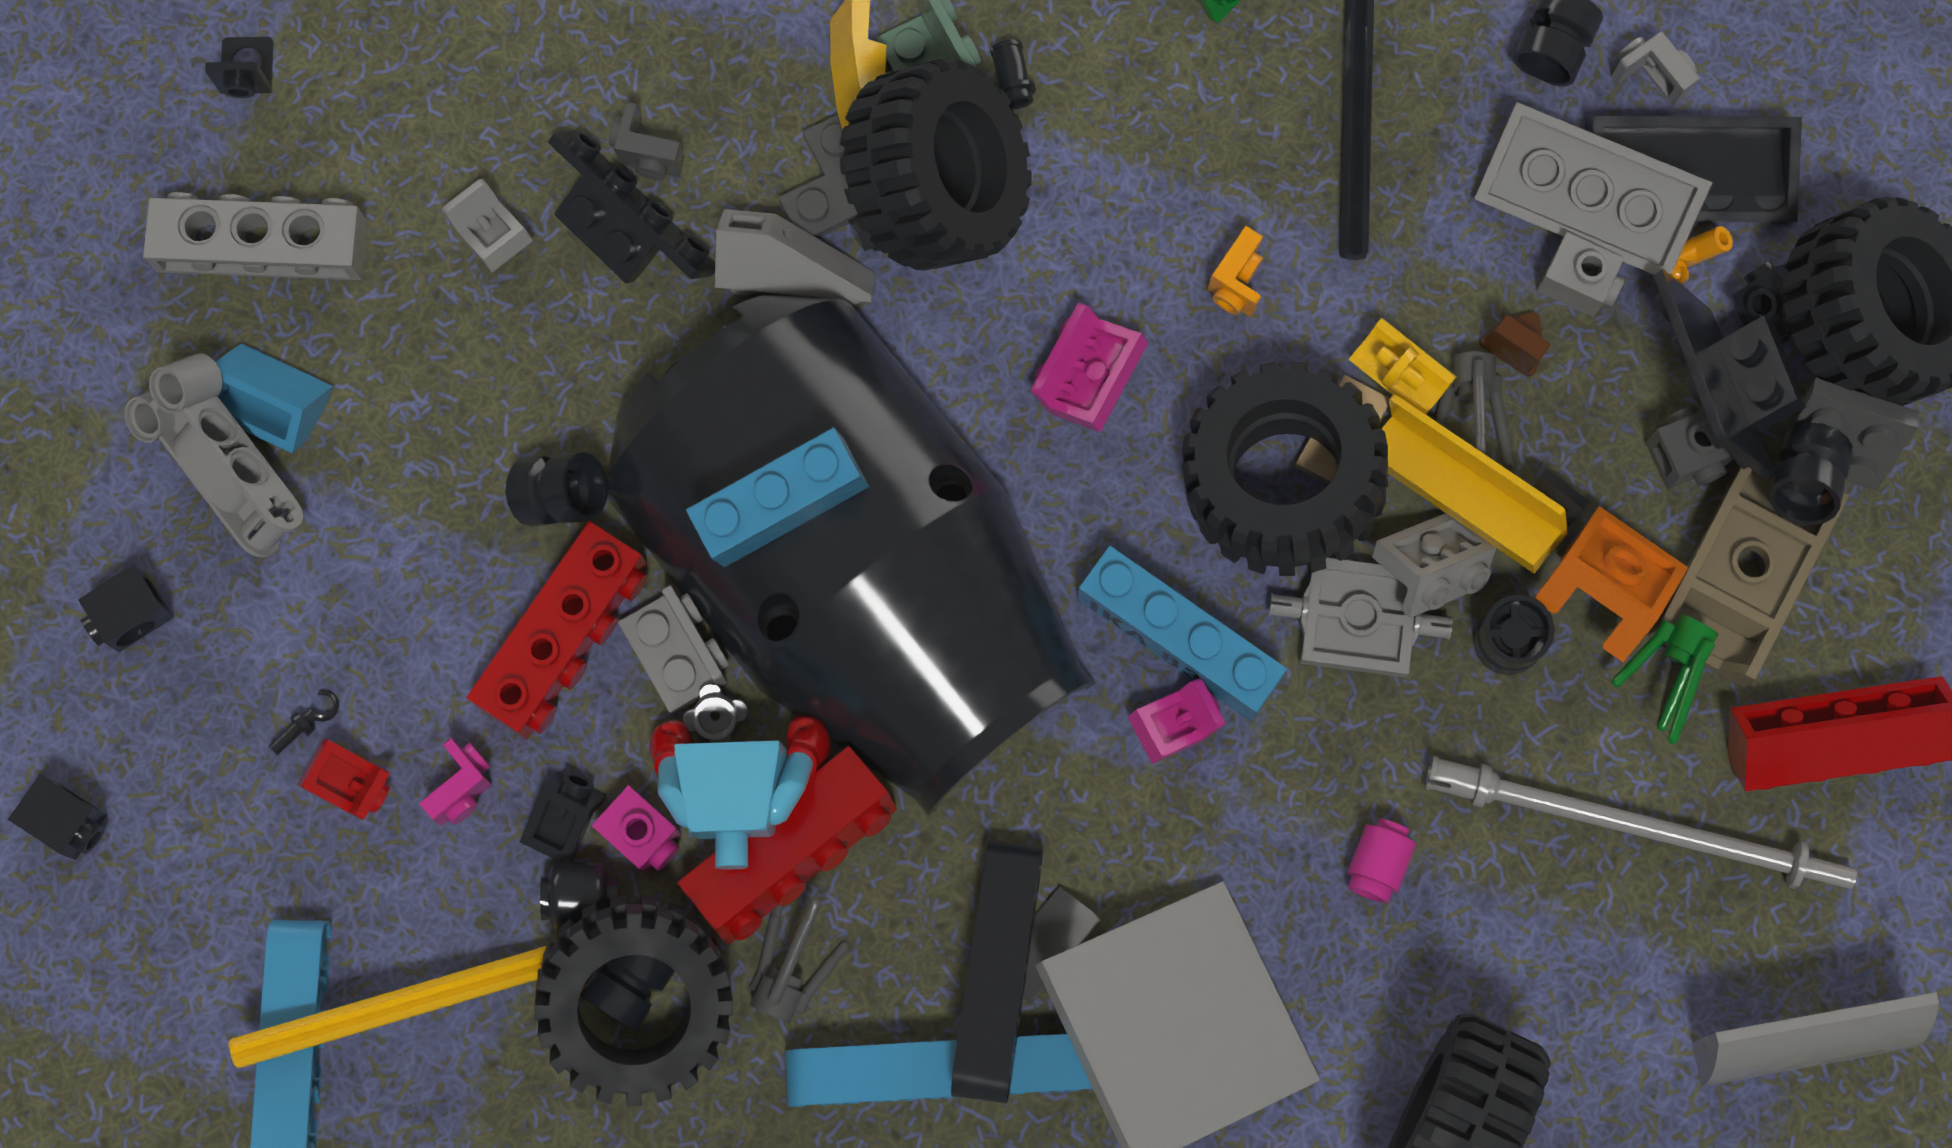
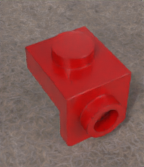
[297,738,390,820]

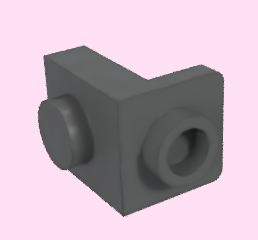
[609,102,684,180]

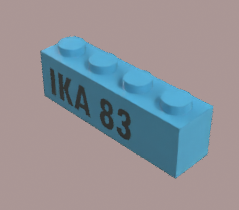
[1077,546,1287,722]

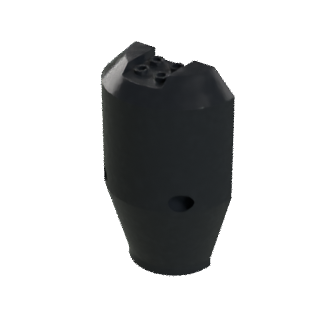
[606,295,1095,816]

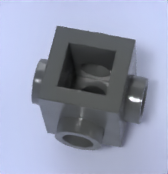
[1646,405,1733,489]

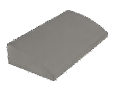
[1692,992,1939,1087]

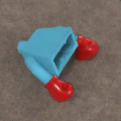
[649,715,830,870]

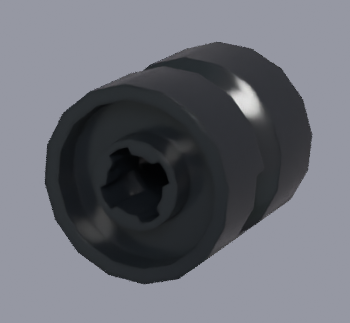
[1513,0,1604,87]
[1769,423,1853,525]
[505,452,608,527]
[1473,594,1555,676]
[580,955,675,1032]

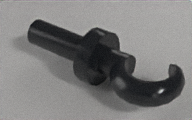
[268,690,340,755]

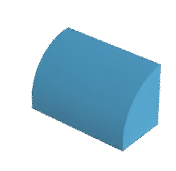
[216,343,333,453]

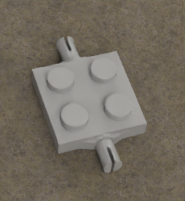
[1268,558,1453,678]

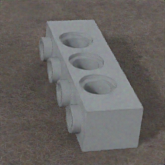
[143,192,367,280]

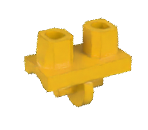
[1348,318,1457,415]

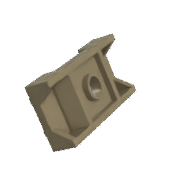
[1649,465,1849,687]

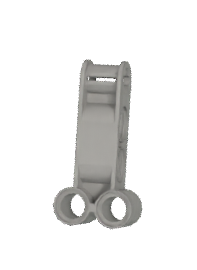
[125,353,303,558]

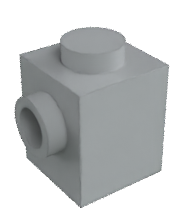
[1537,232,1625,317]

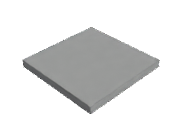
[1035,881,1320,1148]

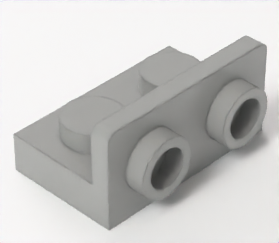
[1372,513,1496,618]
[618,585,729,715]

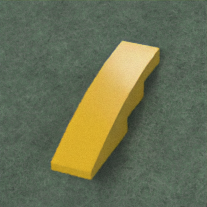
[830,0,887,130]

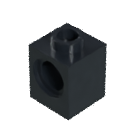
[78,565,174,652]
[8,774,107,860]

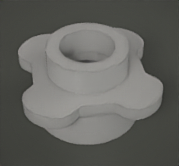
[683,684,747,743]

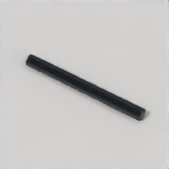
[1339,0,1374,260]

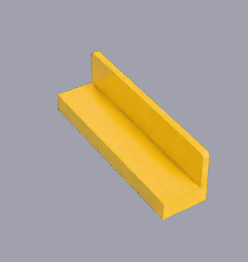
[1381,394,1568,574]

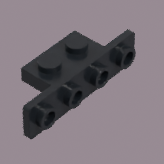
[548,131,715,284]

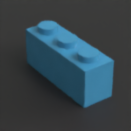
[686,428,870,567]

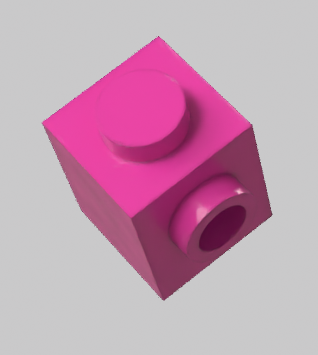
[591,785,681,874]

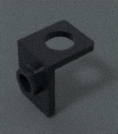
[205,37,274,98]

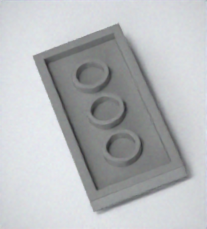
[1474,102,1713,275]

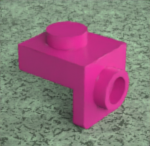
[1128,678,1225,764]
[419,738,492,826]

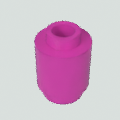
[1347,819,1416,904]

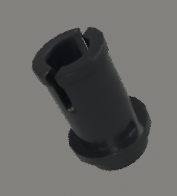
[990,39,1036,110]

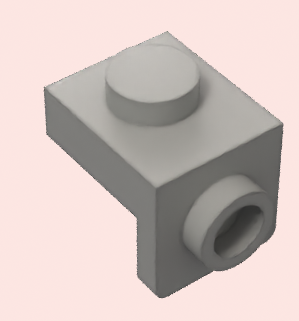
[1611,31,1700,107]
[442,179,533,272]

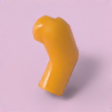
[1671,226,1733,284]

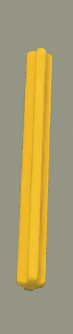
[228,946,547,1068]

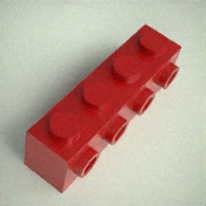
[466,521,648,740]
[1728,676,1952,792]
[677,746,897,946]

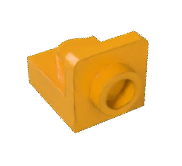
[1207,226,1264,317]

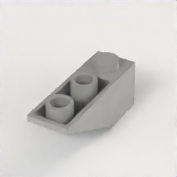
[715,209,877,305]

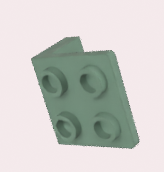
[875,0,981,72]

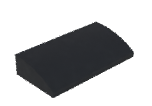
[1585,116,1802,222]

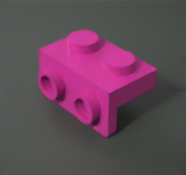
[1031,303,1148,432]

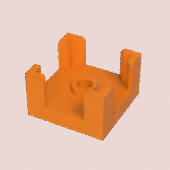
[1534,506,1688,663]

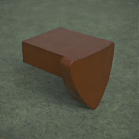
[1479,313,1551,377]

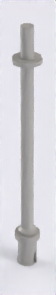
[1424,756,1857,889]

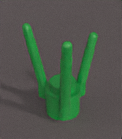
[1611,614,1719,744]

